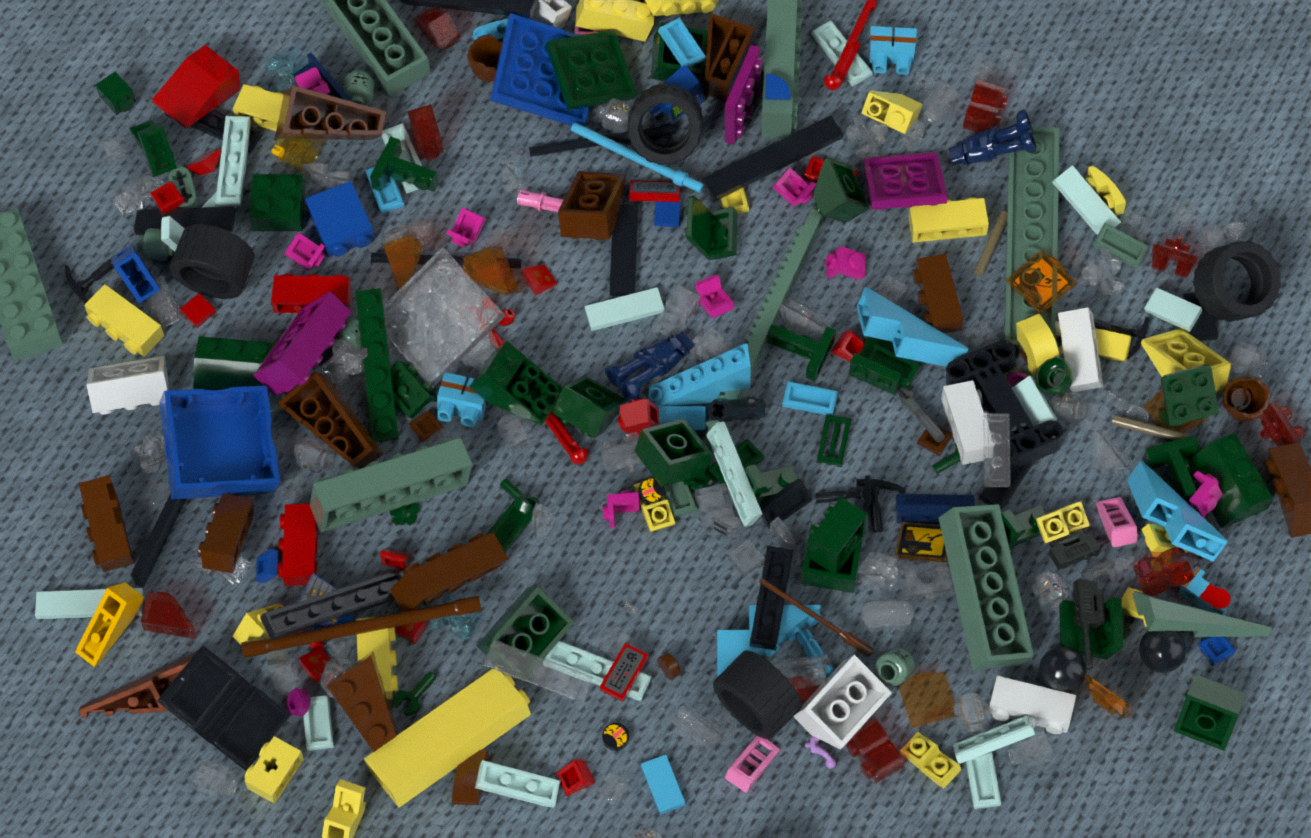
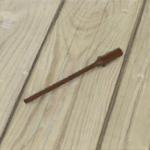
[759,578,873,657]

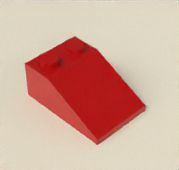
[152,45,240,129]

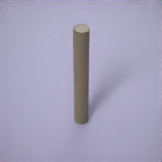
[974,210,1007,277]
[1112,415,1190,441]

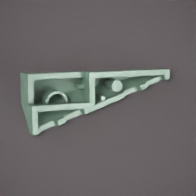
[1133,591,1272,637]

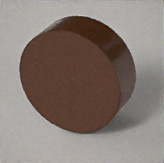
[657,653,681,680]

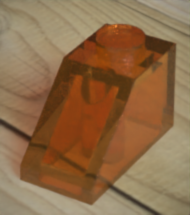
[383,234,423,293]

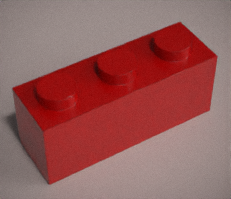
[271,274,352,313]
[278,504,318,586]

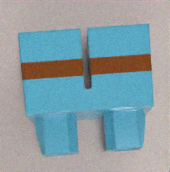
[869,26,917,75]
[437,372,489,428]

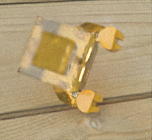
[271,138,318,173]

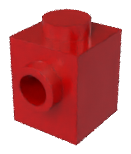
[618,398,660,437]

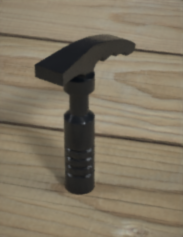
[65,258,114,304]
[1094,316,1150,359]
[815,475,872,514]
[856,479,906,533]

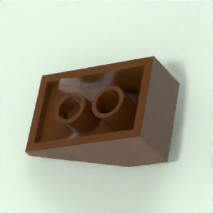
[558,171,626,241]

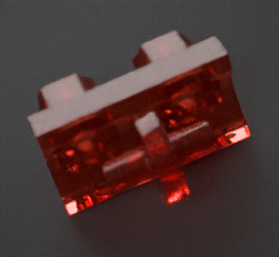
[1151,234,1198,279]
[1259,401,1306,446]

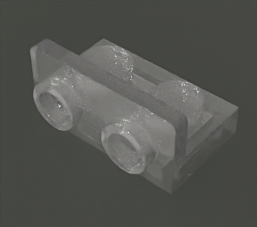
[773,653,831,688]

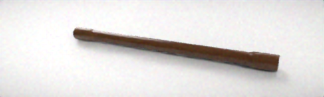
[241,596,482,658]

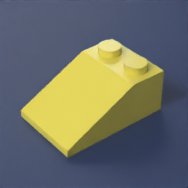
[1141,328,1231,393]

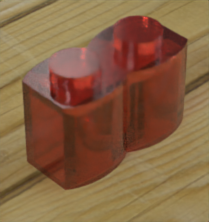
[963,79,1008,133]
[1133,547,1195,596]
[846,718,904,784]

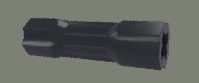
[708,397,767,422]

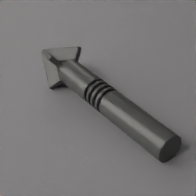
[898,388,945,442]

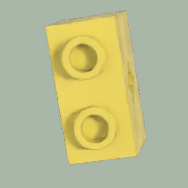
[244,736,304,804]

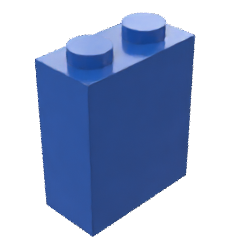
[305,181,375,257]

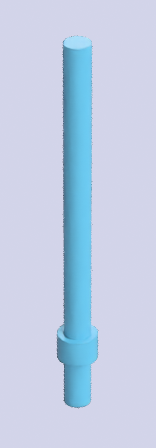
[571,122,705,193]

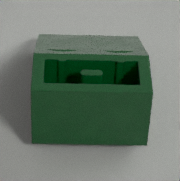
[469,340,563,425]

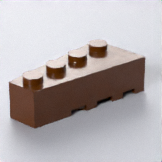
[275,85,386,140]
[277,371,384,469]
[390,532,508,612]

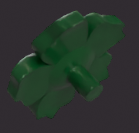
[682,471,714,494]
[389,503,420,526]

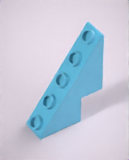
[857,287,968,367]
[648,344,751,406]
[1127,460,1228,562]
[717,605,822,677]

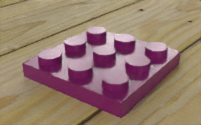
[725,45,763,145]
[863,152,947,210]

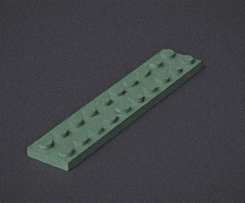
[1004,125,1059,350]

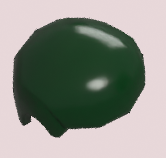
[1036,356,1074,395]

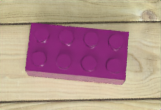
[253,291,351,396]

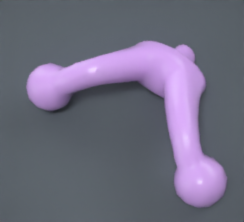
[805,736,836,769]

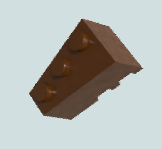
[705,13,755,101]
[1265,443,1311,538]
[78,475,134,572]
[327,651,398,752]

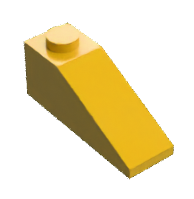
[75,582,144,667]

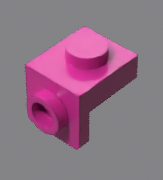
[295,67,330,94]
[772,167,816,206]
[446,208,486,247]
[284,232,325,270]
[825,246,866,279]
[695,274,734,318]
[1189,471,1222,518]
[603,491,640,528]

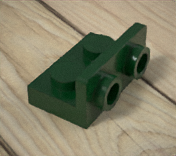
[391,360,437,419]

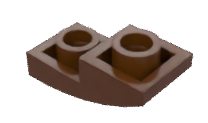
[452,750,490,805]

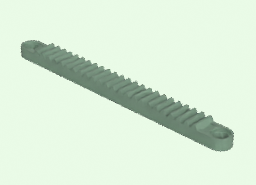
[703,207,825,466]

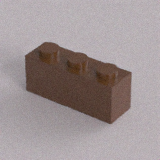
[912,254,963,333]
[198,493,254,573]

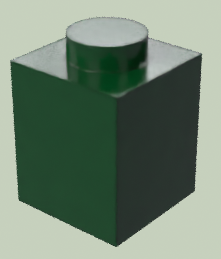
[95,71,136,115]

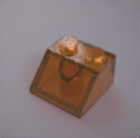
[462,246,520,296]

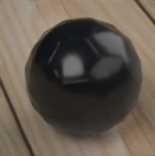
[1139,631,1187,673]
[1039,646,1087,693]

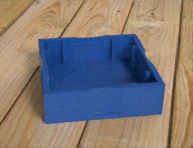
[159,386,280,500]

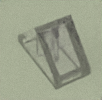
[266,647,303,700]

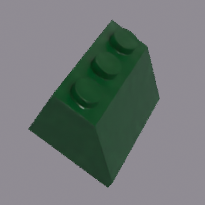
[193,336,275,401]
[1188,432,1273,529]
[476,586,575,682]

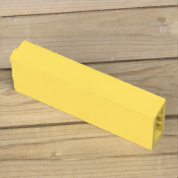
[364,667,531,808]

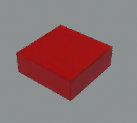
[150,181,185,215]
[180,293,216,328]

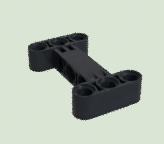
[946,340,1063,473]

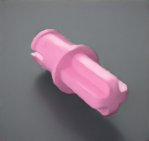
[517,189,564,212]

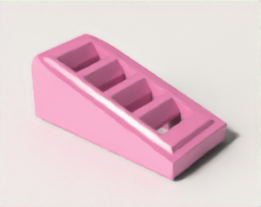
[1096,497,1137,547]
[725,736,780,793]

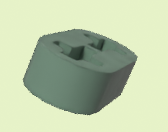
[169,167,197,208]

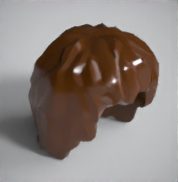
[467,34,502,83]
[1222,376,1271,422]

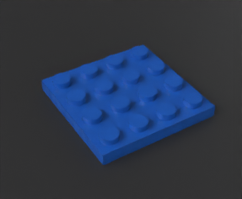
[489,13,589,127]

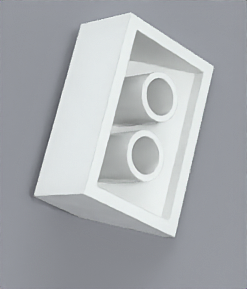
[86,356,169,414]
[793,655,892,749]

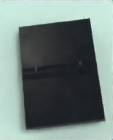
[157,645,291,771]

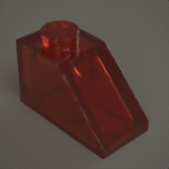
[412,7,461,50]
[407,104,444,160]
[140,592,197,639]

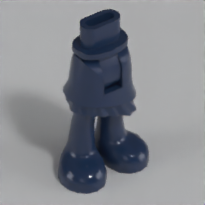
[949,109,1037,165]
[605,332,694,402]

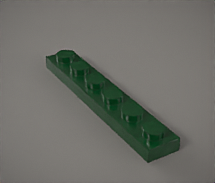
[355,288,399,442]

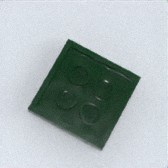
[545,30,637,111]

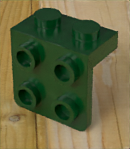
[685,195,738,260]
[849,337,914,395]
[1158,365,1219,426]
[1059,597,1125,660]

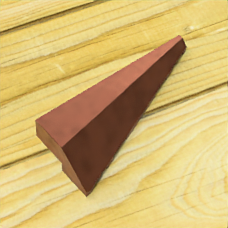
[79,653,196,718]

